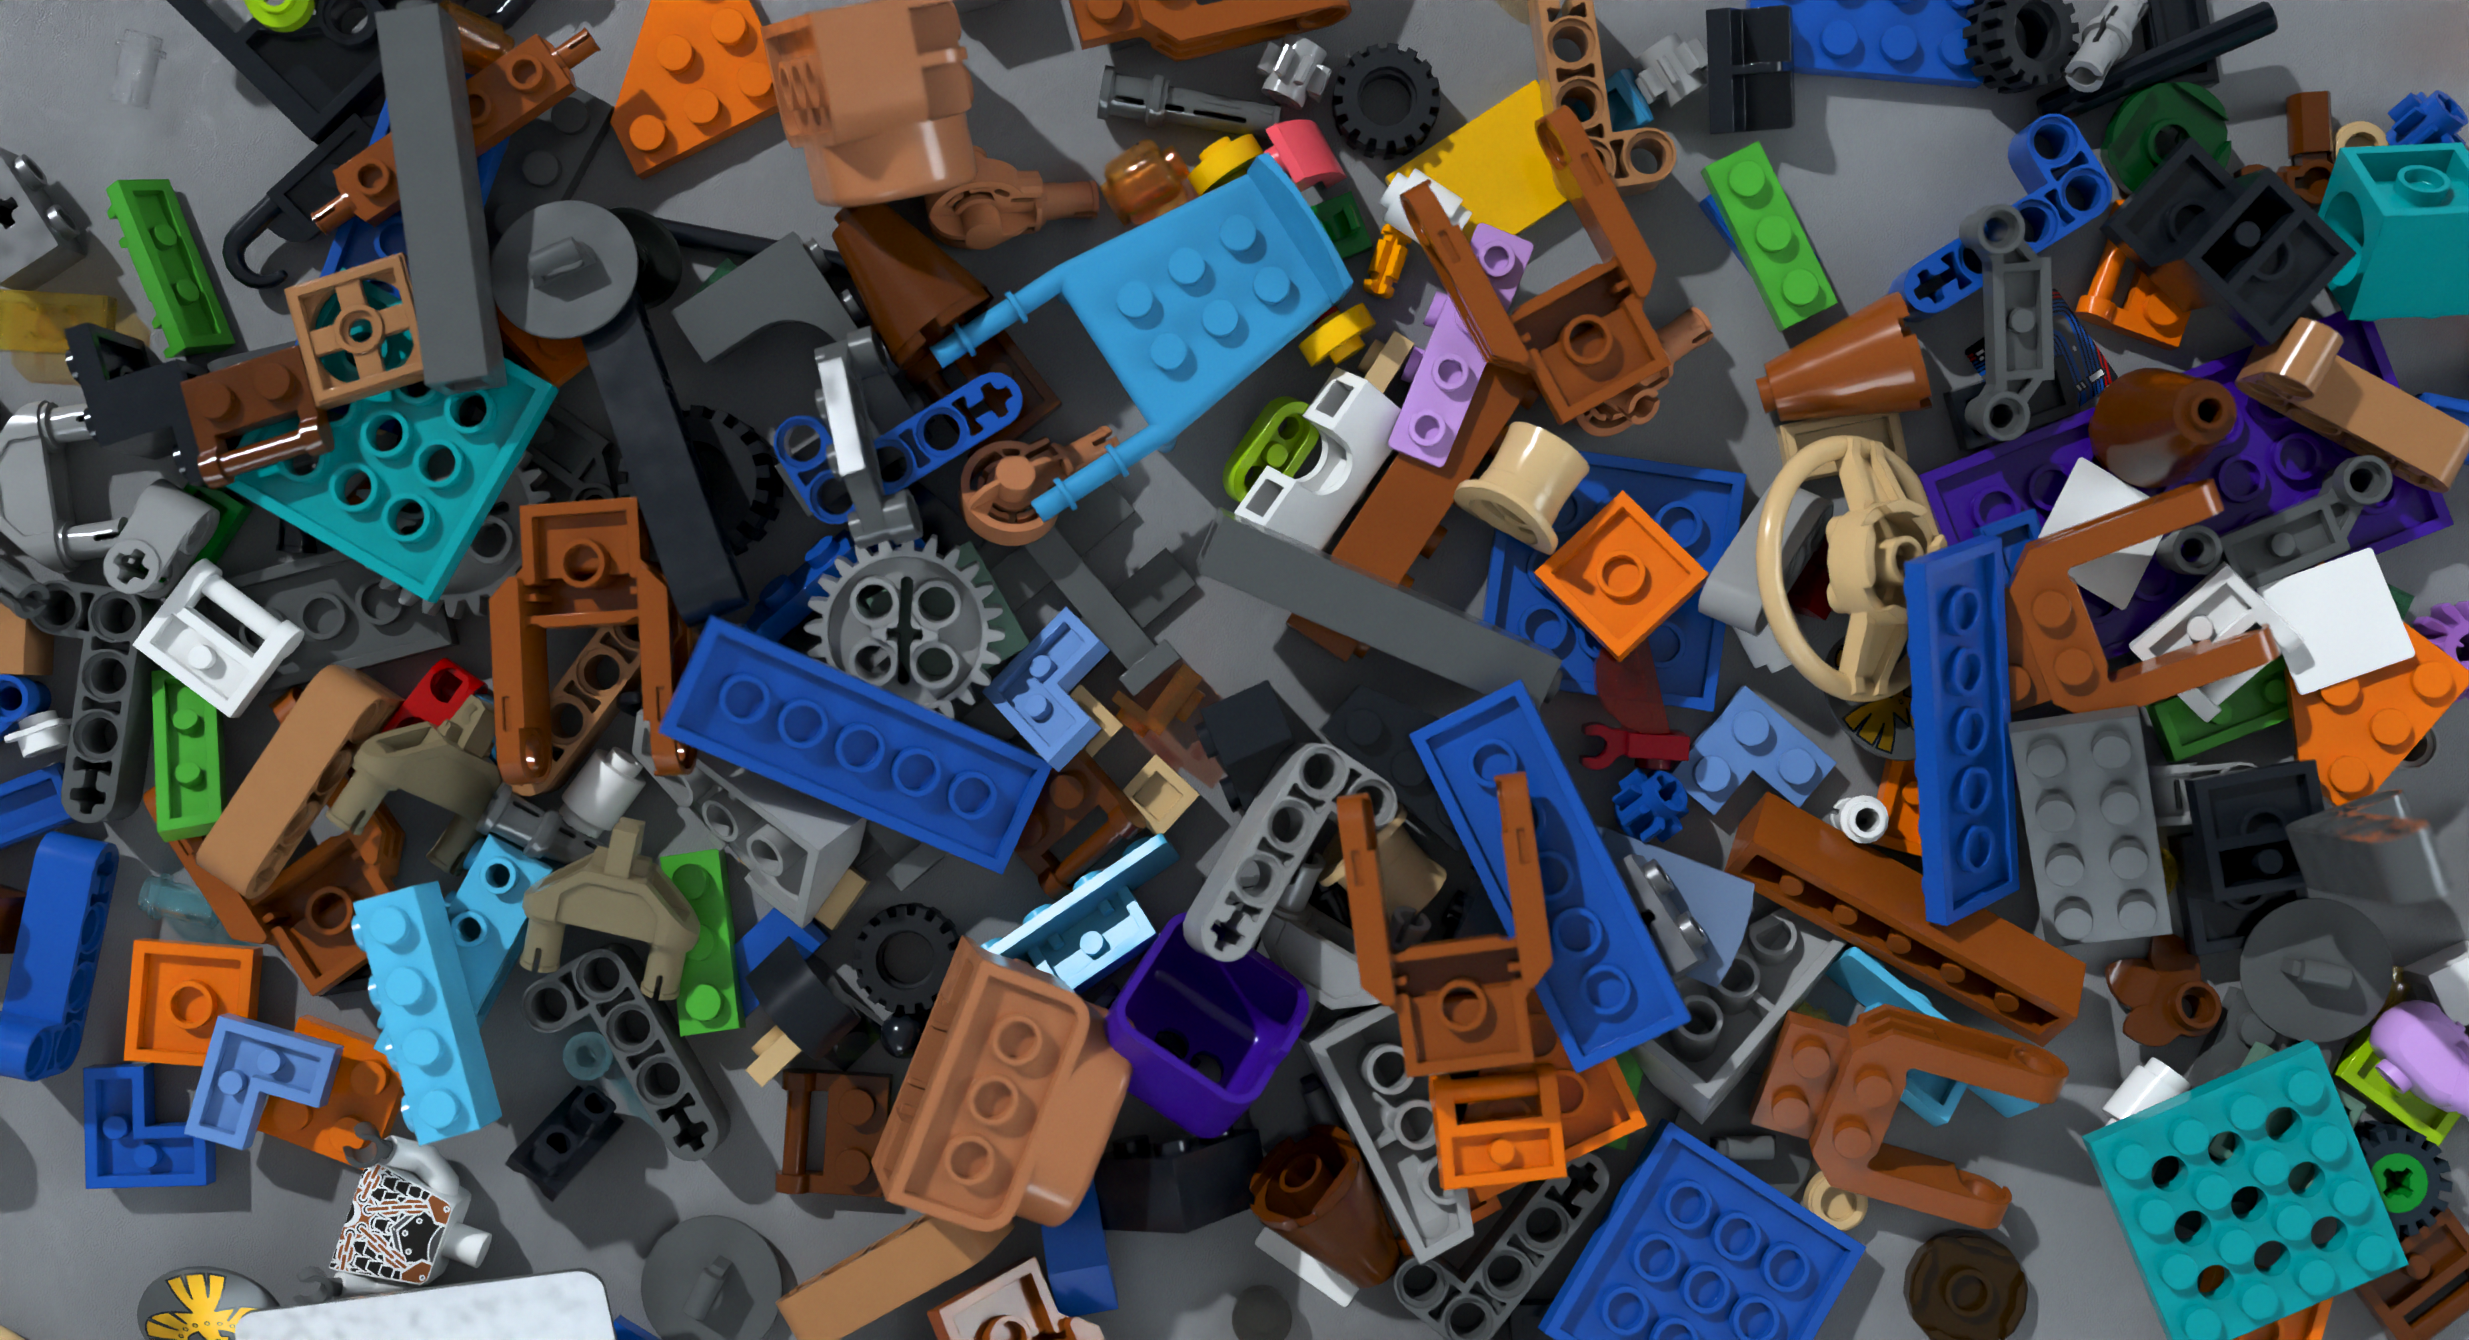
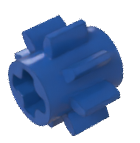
[2386,90,2468,145]
[1612,767,1689,844]

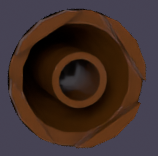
[832,202,994,370]
[2088,368,2237,489]
[1249,1124,1400,1288]

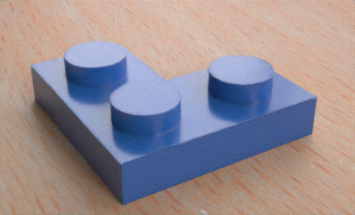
[83,1063,216,1189]

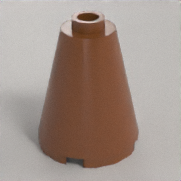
[1755,291,1932,422]

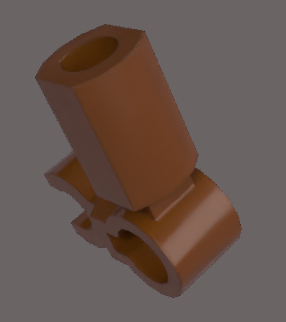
[2233,91,2334,209]

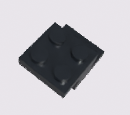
[2099,137,2357,347]
[64,322,240,495]
[2167,759,2325,956]

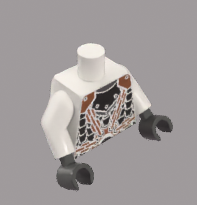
[293,1121,492,1304]

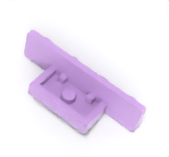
[1388,223,1533,468]

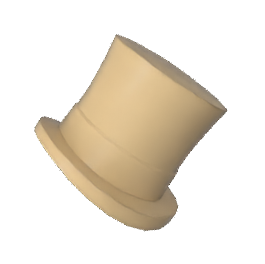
[1453,422,1590,555]
[1317,802,1447,924]

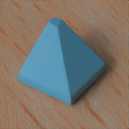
[1572,68,1654,132]

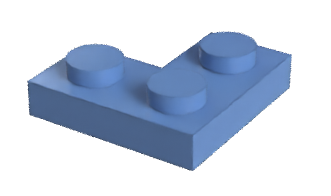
[982,606,1110,772]
[1668,686,1837,816]
[184,1013,344,1150]

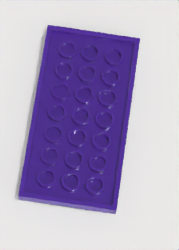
[1918,310,2454,660]

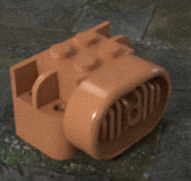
[760,0,977,207]
[871,935,1136,1232]

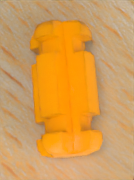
[1363,223,1412,299]

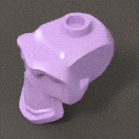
[2369,1000,2469,1118]

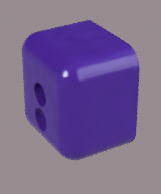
[1103,912,1309,1139]

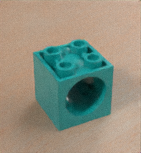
[2318,142,2469,321]

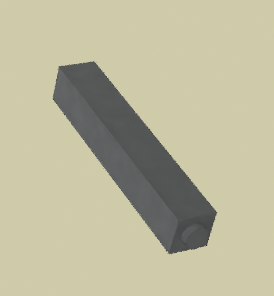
[375,0,508,395]
[1195,507,1563,711]

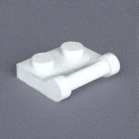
[132,558,305,718]
[2129,561,2305,723]

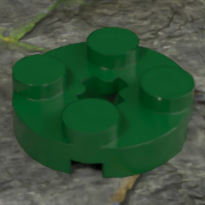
[2100,82,2232,196]

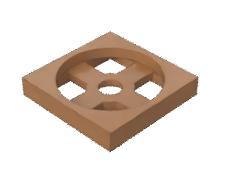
[284,252,424,410]

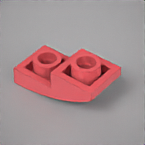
[1264,119,1347,192]

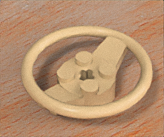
[1756,435,1948,702]

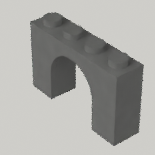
[670,231,935,517]

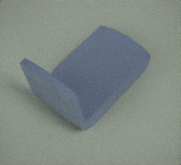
[1595,824,1755,988]

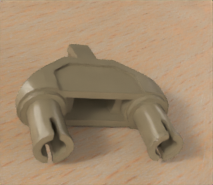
[325,694,502,876]
[520,816,700,1000]

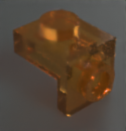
[1111,663,1205,738]

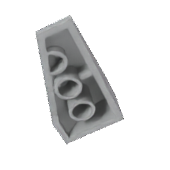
[632,709,867,929]
[1628,907,1849,1125]
[1298,1003,1474,1265]

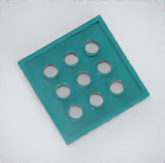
[226,267,560,604]
[2081,1039,2409,1340]

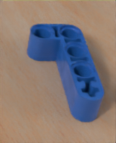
[1888,114,2112,323]
[774,372,1023,524]
[0,831,119,1082]

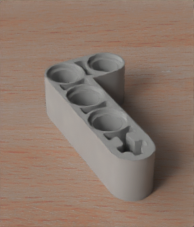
[1183,742,1398,962]

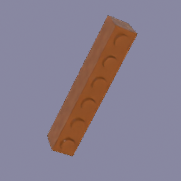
[1285,363,1541,663]
[1724,791,2087,1047]

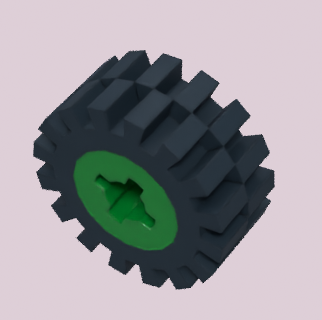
[2353,1120,2453,1238]

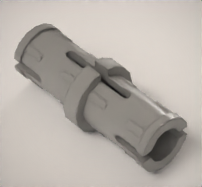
[2065,0,2149,92]

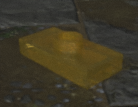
[0,289,117,355]

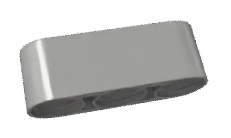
[1698,481,1834,637]

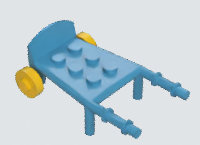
[929,134,1377,523]

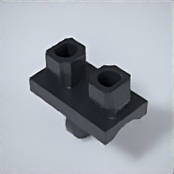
[505,1085,624,1202]

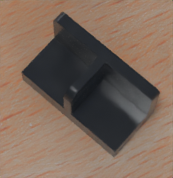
[1706,5,1796,134]

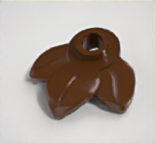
[2105,934,2222,1047]

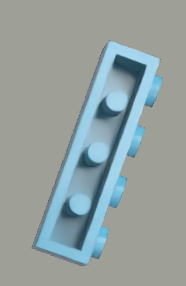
[373,833,565,1055]
[352,881,503,1146]

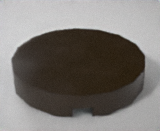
[1903,1228,2028,1340]

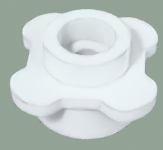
[4,710,72,758]

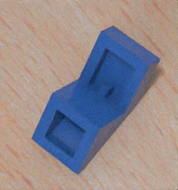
[1041,1178,1119,1317]

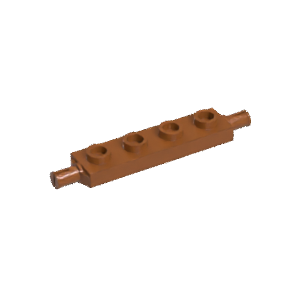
[310,27,601,236]

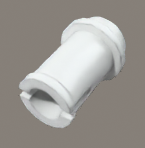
[1830,795,1889,844]

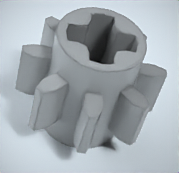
[1634,33,1708,109]
[1256,34,1332,110]

